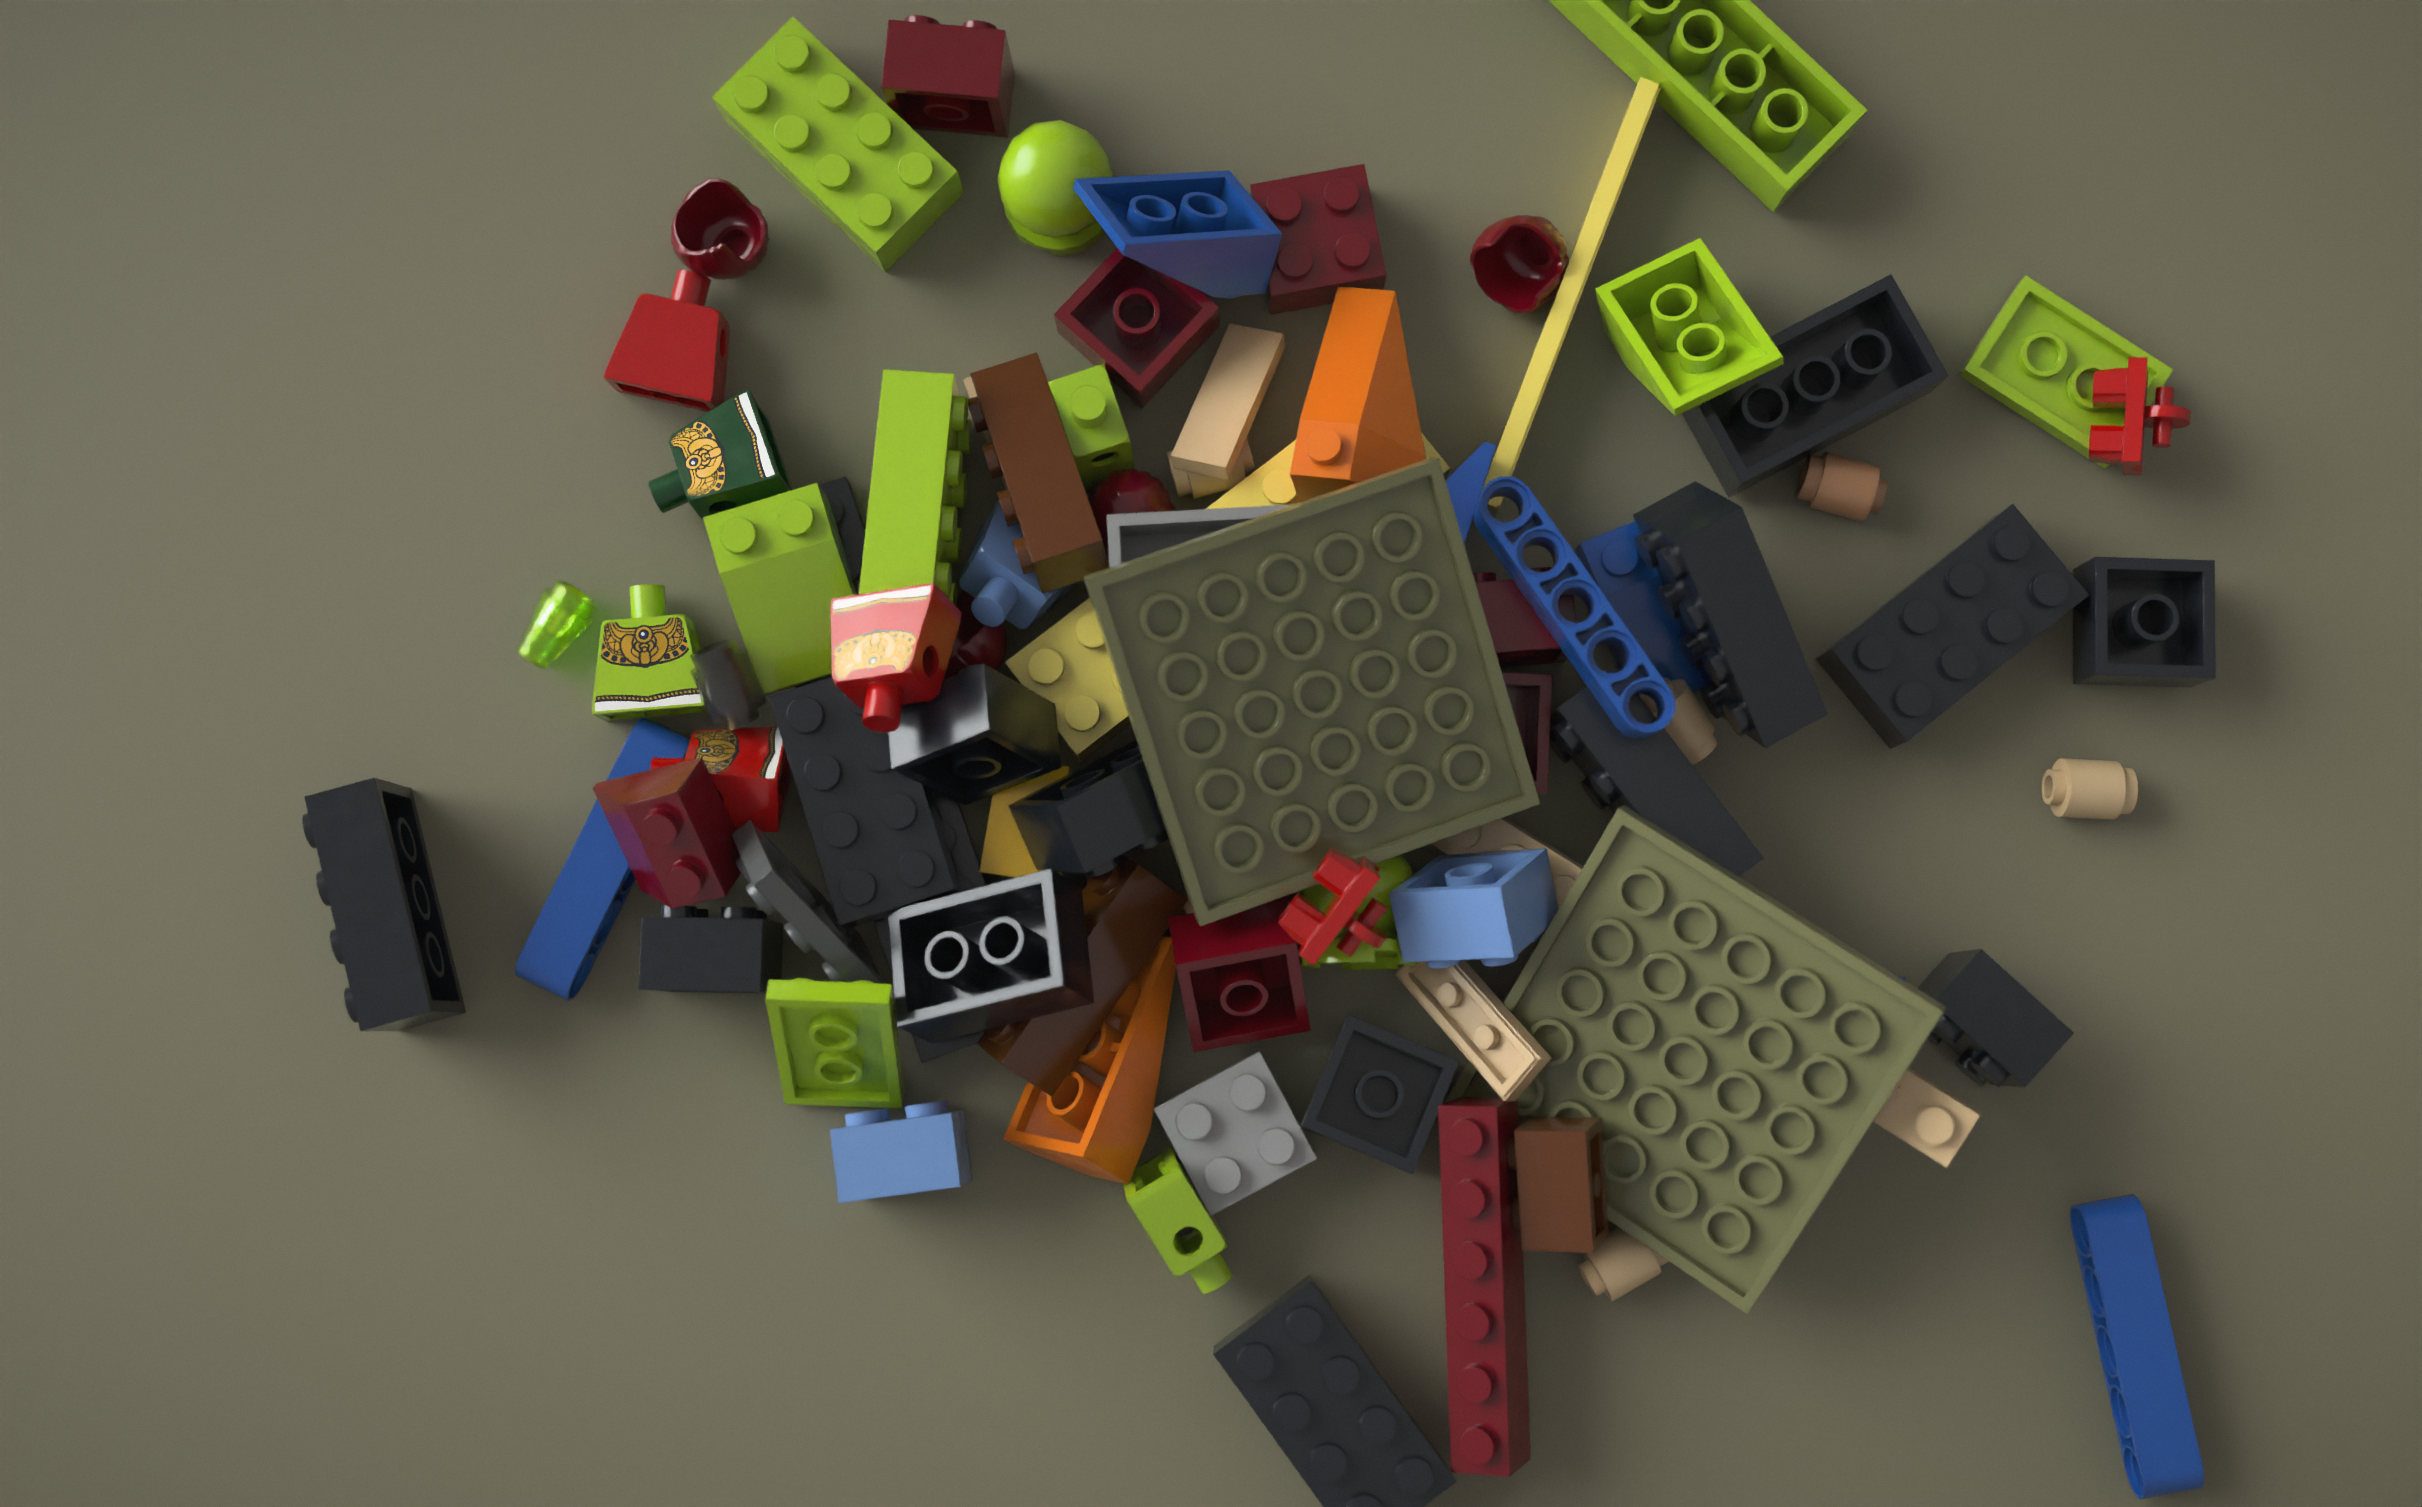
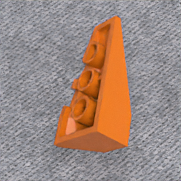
[1290,286,1426,502]
[1003,936,1176,1185]

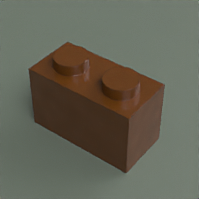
[1508,1117,1609,1253]

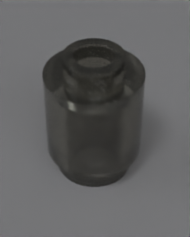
[690,638,768,730]

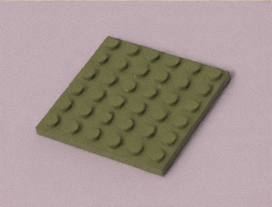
[1083,457,1540,926]
[1444,805,1947,1315]

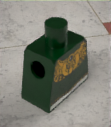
[648,389,793,522]

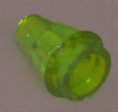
[517,579,597,669]

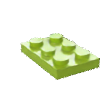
[1958,276,2174,469]
[765,978,905,1109]

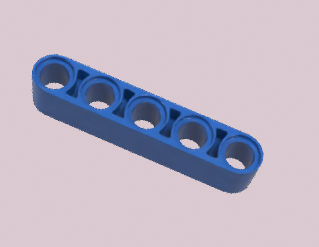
[1474,477,1675,739]
[515,717,690,1001]
[2070,1194,2204,1499]

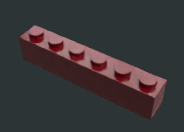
[1438,1097,1531,1477]

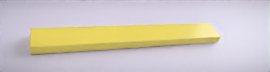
[1481,77,1661,517]

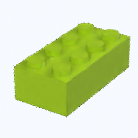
[712,17,964,272]
[859,369,973,606]

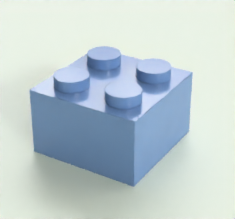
[1389,848,1558,969]
[830,1100,973,1203]

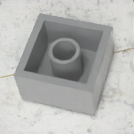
[1154,1051,1317,1216]

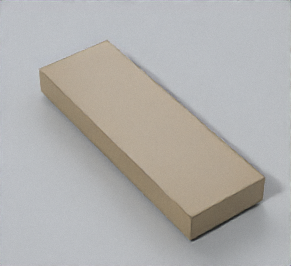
[1171,323,1286,480]
[1395,960,1551,1102]

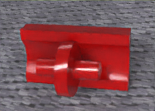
[2089,357,2191,476]
[1278,848,1388,966]

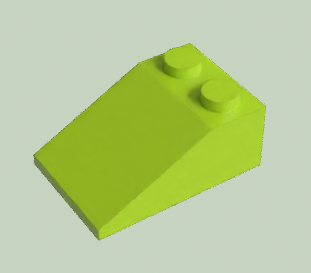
[1595,238,1784,416]
[703,483,857,696]

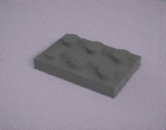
[731,820,884,984]

